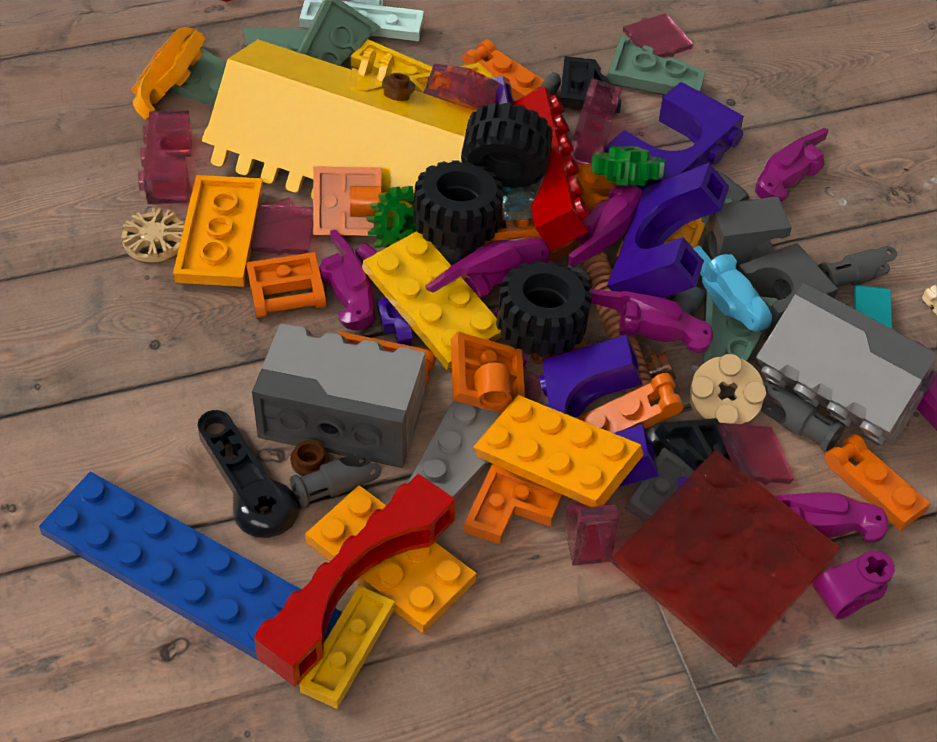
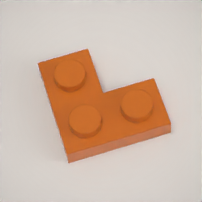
[464,464,564,545]

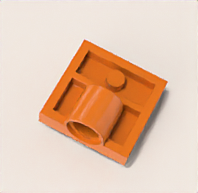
[313,166,382,236]
[451,331,525,413]

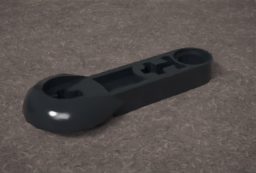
[197,410,299,538]

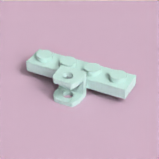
[299,0,424,41]

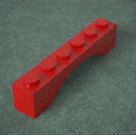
[511,85,590,250]
[254,474,455,687]

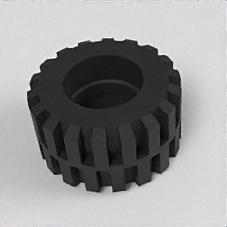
[461,102,553,189]
[413,160,504,250]
[496,260,592,357]

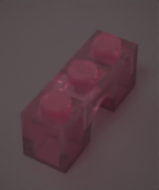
[571,78,622,164]
[138,110,193,204]

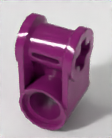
[813,550,895,620]

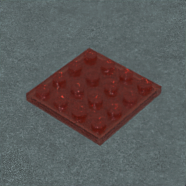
[612,450,841,667]

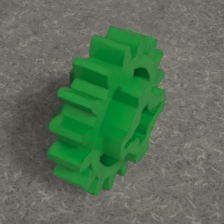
[591,146,665,186]
[367,186,435,248]

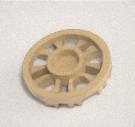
[121,208,184,262]

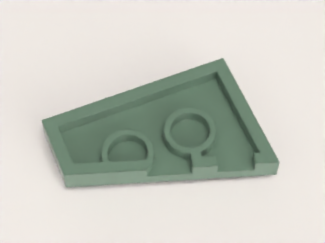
[297,0,381,66]
[607,34,705,94]
[702,292,777,364]

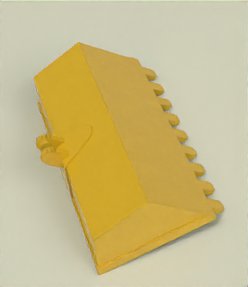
[202,39,477,218]

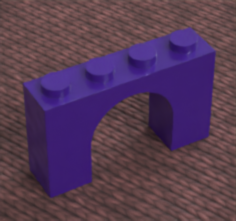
[604,82,744,192]
[607,163,729,298]
[540,335,659,500]

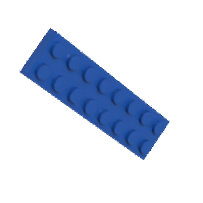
[39,471,342,684]

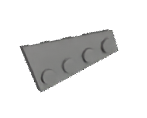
[407,401,502,502]

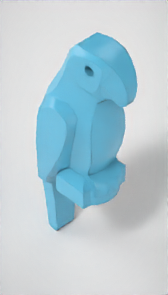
[693,246,772,332]

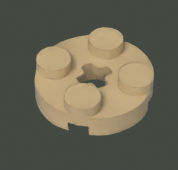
[690,354,766,430]

